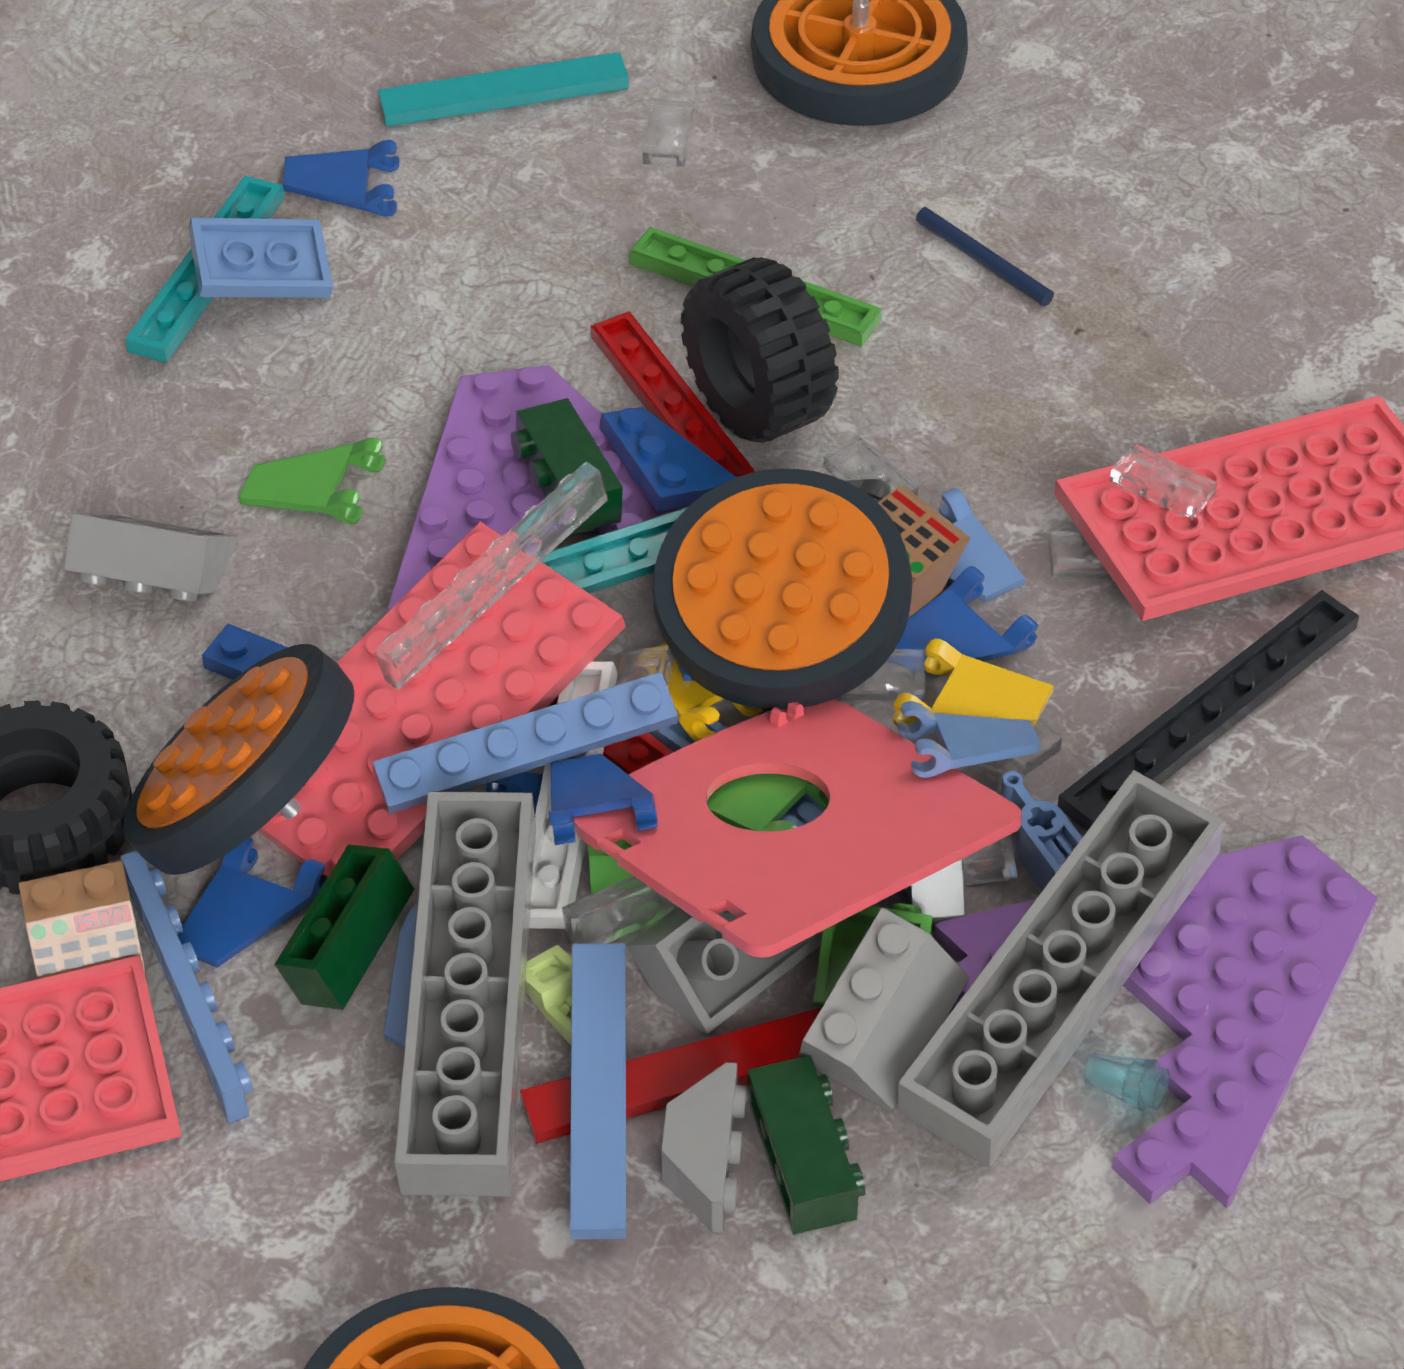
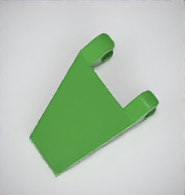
[238,438,386,524]
[707,774,829,832]

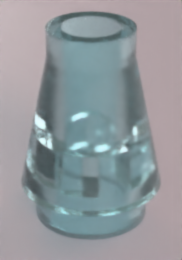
[1084,1052,1169,1112]

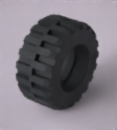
[680,257,839,443]
[0,700,132,895]

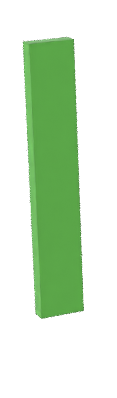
[629,227,882,347]

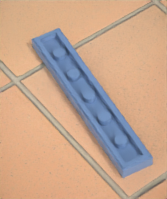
[570,943,626,1239]

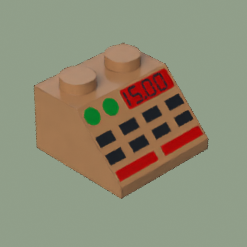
[878,486,971,619]
[19,861,147,979]

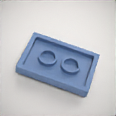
[188,218,333,298]

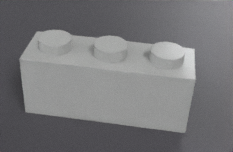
[64,513,238,601]
[626,907,821,1034]
[798,907,969,1113]

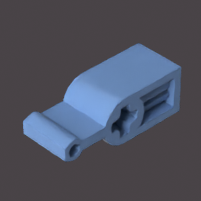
[1000,770,1082,891]

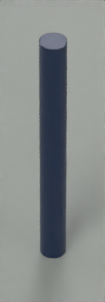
[916,207,1054,306]

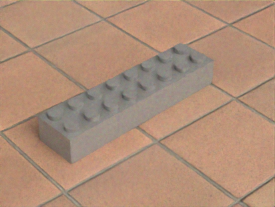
[898,770,1224,1168]
[394,792,536,1197]

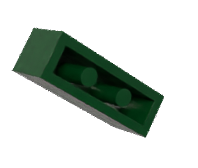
[511,398,623,536]
[274,844,415,1010]
[748,1055,865,1235]

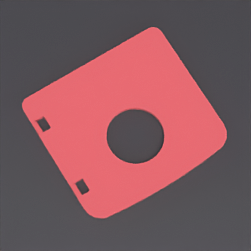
[573,699,1022,958]

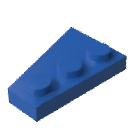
[599,407,736,512]

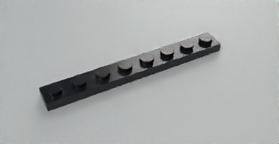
[1058,590,1359,831]

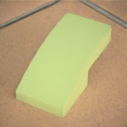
[525,945,572,1045]

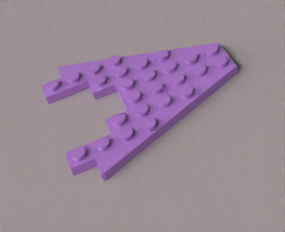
[387,365,688,613]
[935,835,1377,1208]

